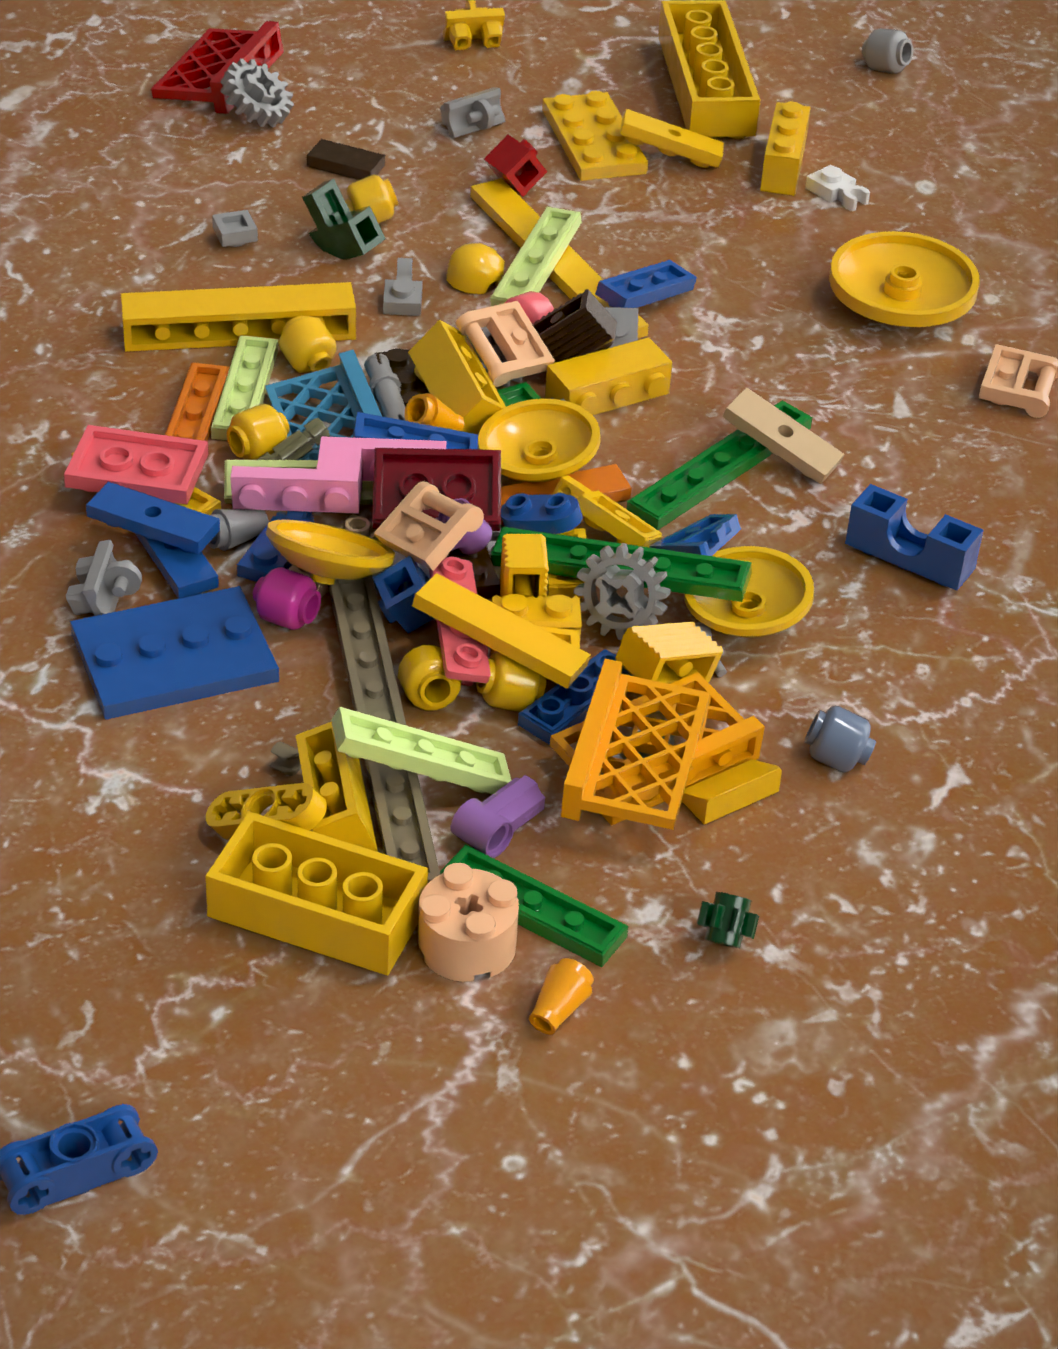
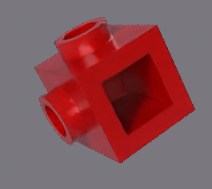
[484,134,547,197]

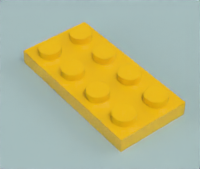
[542,91,648,181]

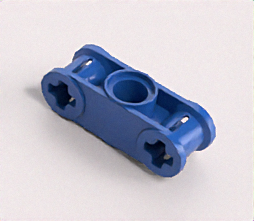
[0,1104,158,1215]

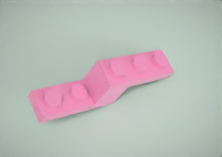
[230,437,446,513]

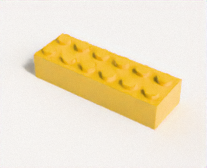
[658,0,760,139]

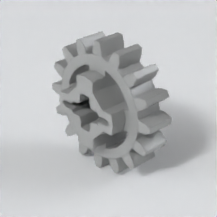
[220,59,294,127]
[574,543,670,640]

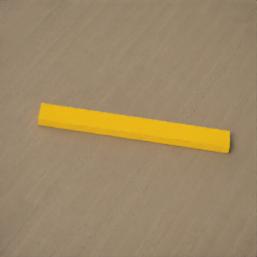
[470,178,649,339]

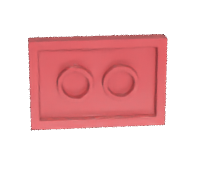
[64,425,208,505]

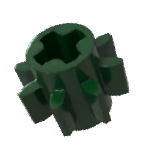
[696,892,759,949]

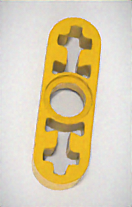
[205,783,327,840]

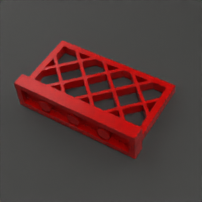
[151,21,284,114]

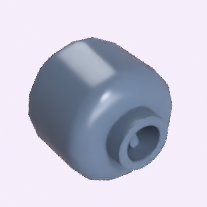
[804,705,876,773]

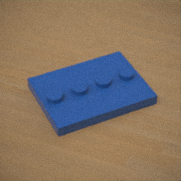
[70,586,279,720]

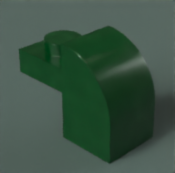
[302,179,386,260]

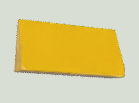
[682,759,782,825]

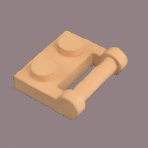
[455,301,555,387]
[979,344,1058,418]
[374,481,484,571]

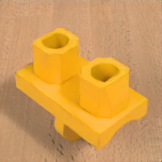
[443,0,505,50]

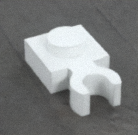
[805,165,870,211]

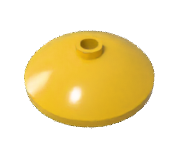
[478,399,601,482]
[266,520,395,585]
[684,546,814,638]

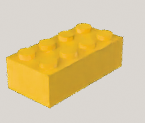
[205,811,428,976]

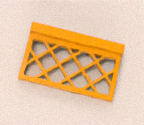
[560,658,710,830]
[550,672,765,826]

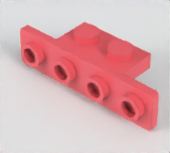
[429,557,491,686]

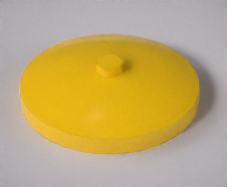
[829,231,980,327]

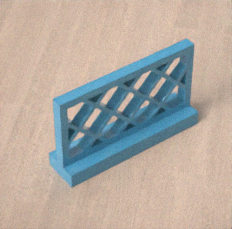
[265,349,382,460]

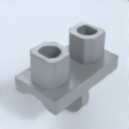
[440,87,506,138]
[66,539,142,616]

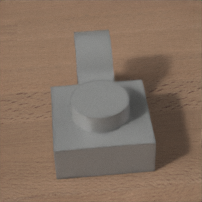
[383,258,423,316]

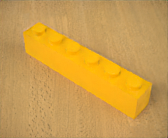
[121,282,356,352]

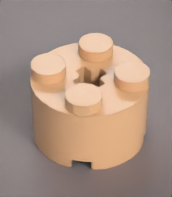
[418,863,519,982]

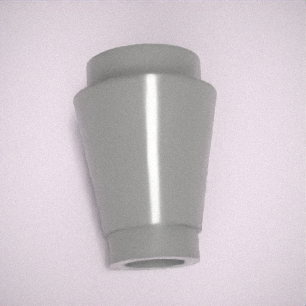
[208,509,269,551]

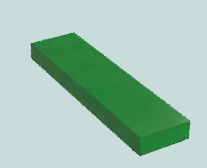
[440,844,629,967]

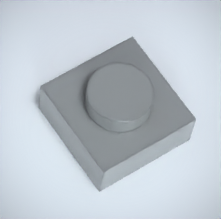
[212,210,258,247]

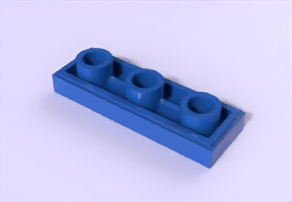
[86,482,220,554]
[135,533,219,599]
[518,649,632,745]

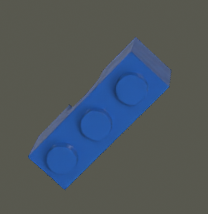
[845,484,984,591]

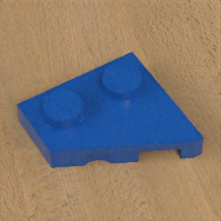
[649,514,741,556]

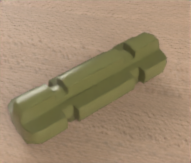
[257,418,330,460]

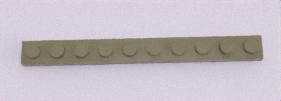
[328,575,440,883]

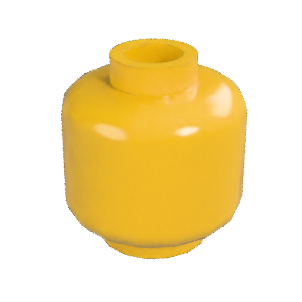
[345,175,398,223]
[279,315,337,373]
[227,404,290,460]
[398,645,462,711]
[476,651,546,712]

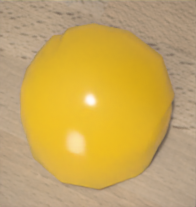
[446,243,505,295]

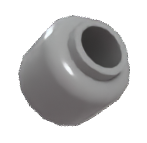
[862,28,913,73]

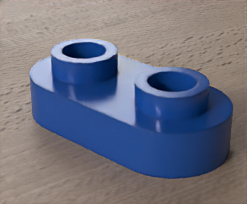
[501,493,583,534]

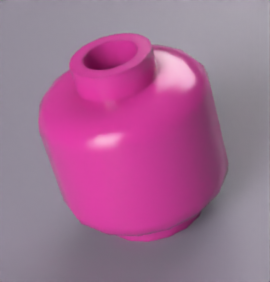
[253,567,321,630]

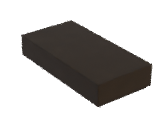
[306,139,385,180]

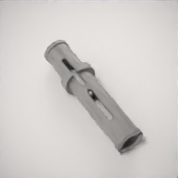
[364,354,406,421]

